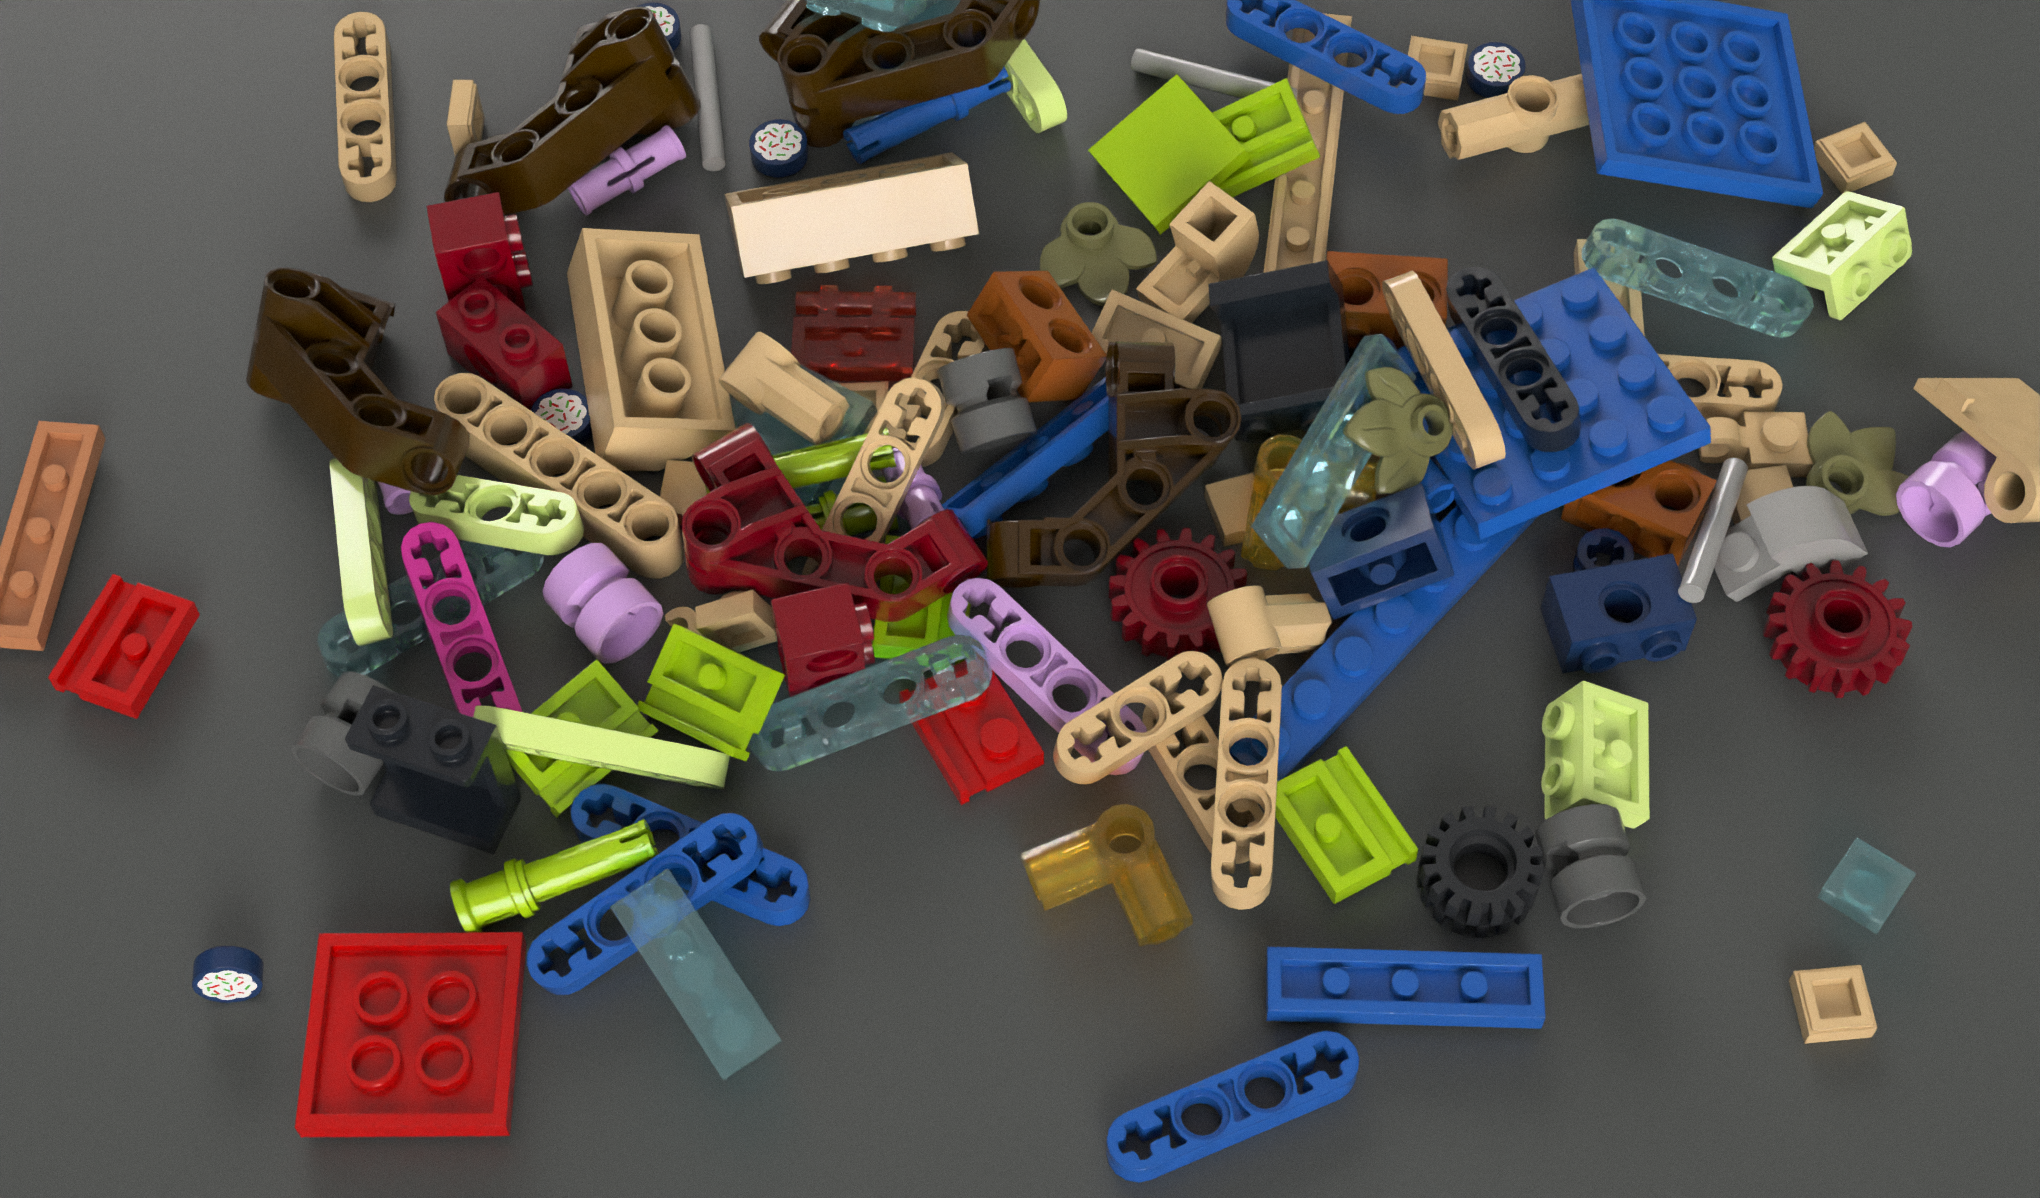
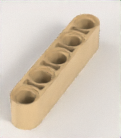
[434,373,685,579]

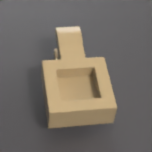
[1698,411,1813,477]
[665,590,776,652]

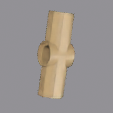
[1438,74,1589,160]

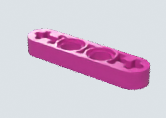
[401,522,522,717]

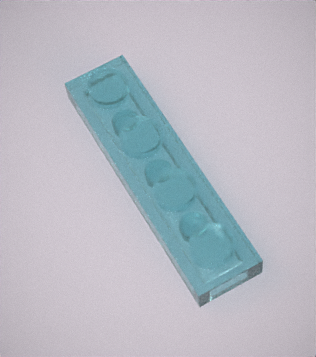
[1251,334,1416,569]

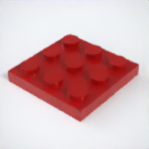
[295,932,527,1137]

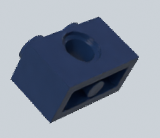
[1302,483,1454,620]
[1540,553,1697,674]

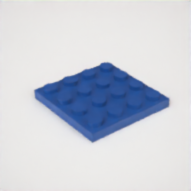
[1571,0,1823,208]
[1397,267,1711,540]

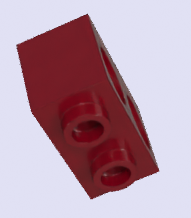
[426,192,533,312]
[771,582,875,705]

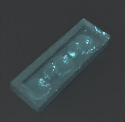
[610,868,783,1080]

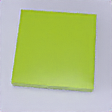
[1088,74,1250,235]

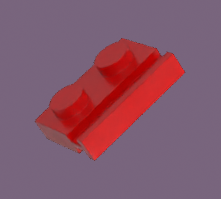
[48,574,200,719]
[899,655,1044,805]

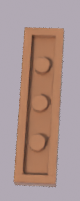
[0,421,106,651]

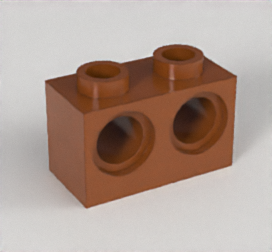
[1326,251,1448,350]
[967,270,1107,402]
[1561,460,1717,566]

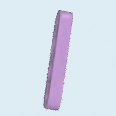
[947,578,1147,776]

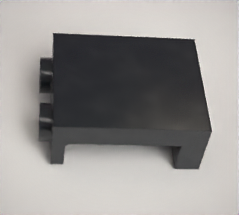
[1208,260,1355,444]
[345,685,521,854]

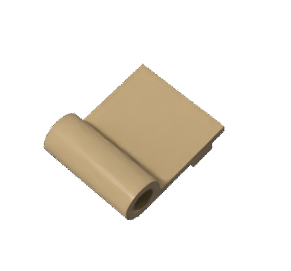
[1913,378,2040,523]

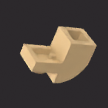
[1136,181,1259,323]

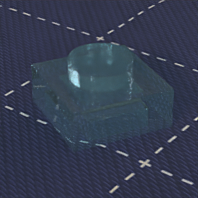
[1818,837,1916,934]

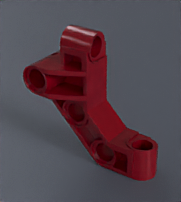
[682,423,988,622]

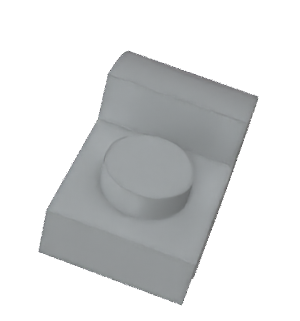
[1714,486,1868,602]

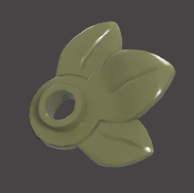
[1040,202,1157,306]
[1343,367,1453,495]
[1806,411,1909,516]

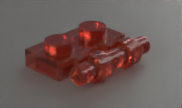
[791,285,917,381]

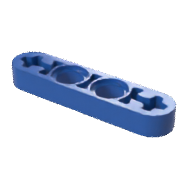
[1226,0,1426,114]
[571,784,811,926]
[527,813,763,995]
[1106,1031,1359,1183]

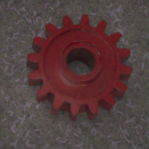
[1109,528,1247,661]
[1763,560,1912,698]

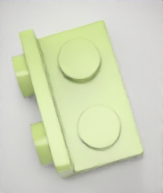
[1772,191,1912,320]
[1541,680,1650,829]

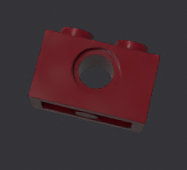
[435,276,573,411]

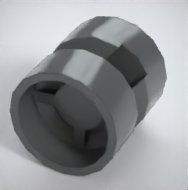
[937,348,1037,455]
[291,671,392,796]
[1535,804,1646,928]

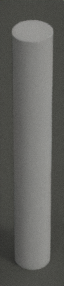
[690,24,726,171]
[1131,48,1297,99]
[1678,458,1748,603]

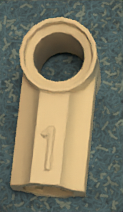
[718,332,849,445]
[1207,585,1332,667]

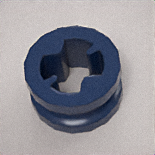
[1572,528,1634,572]

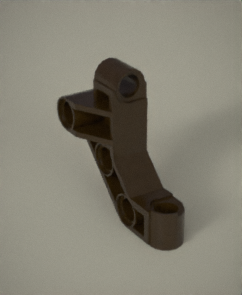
[759,0,1040,148]
[444,6,701,215]
[246,267,469,495]
[987,341,1241,588]

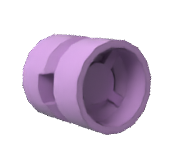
[1896,431,1997,547]
[542,543,663,664]

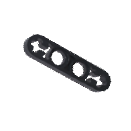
[1446,267,1581,452]

